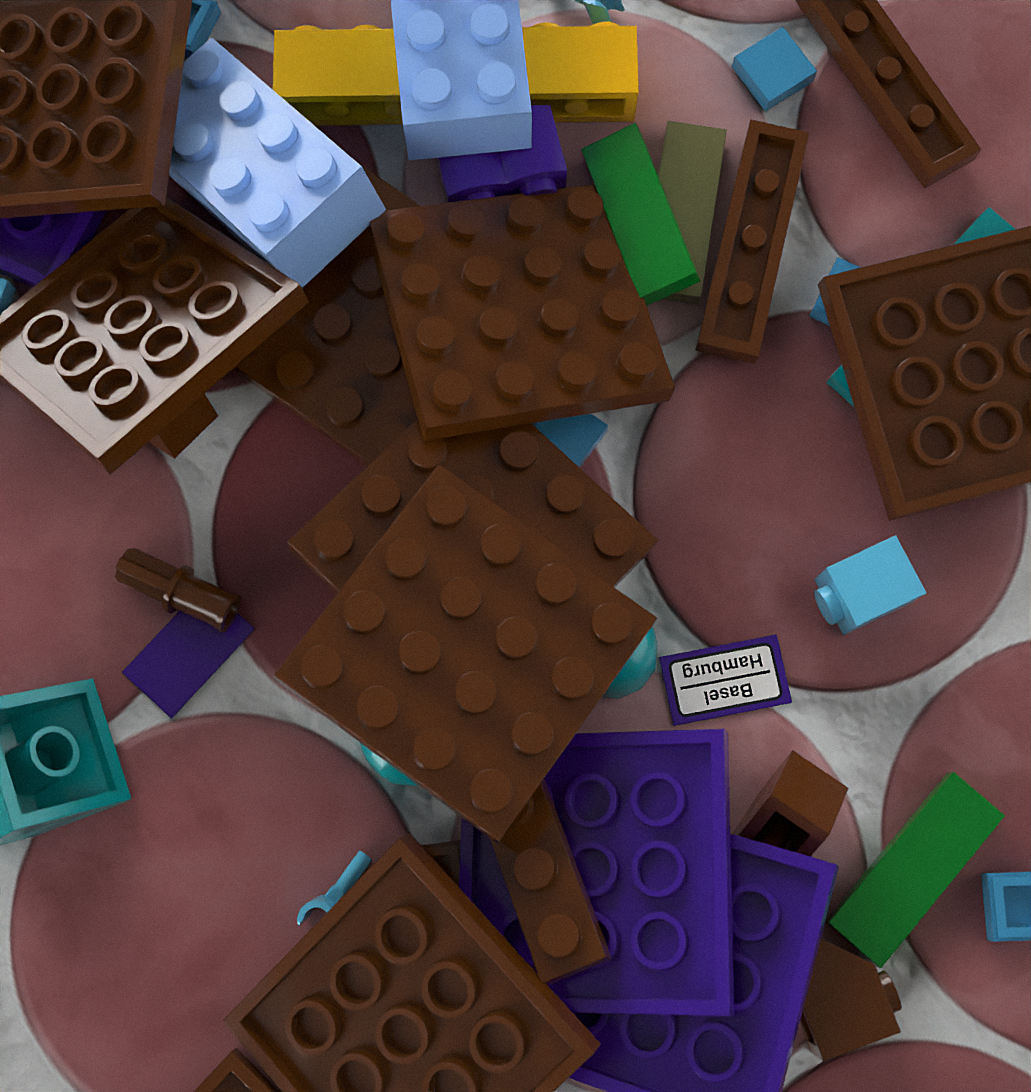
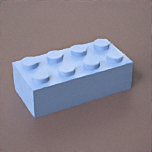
[391,0,532,161]
[169,37,386,288]

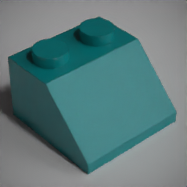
[0,678,132,846]

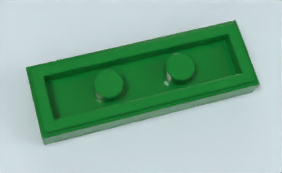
[581,122,701,306]
[825,771,1005,968]

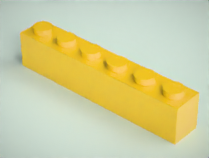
[273,22,639,125]

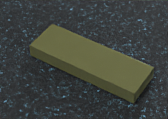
[658,121,727,305]

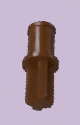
[115,548,242,632]

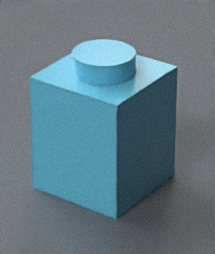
[814,535,926,636]

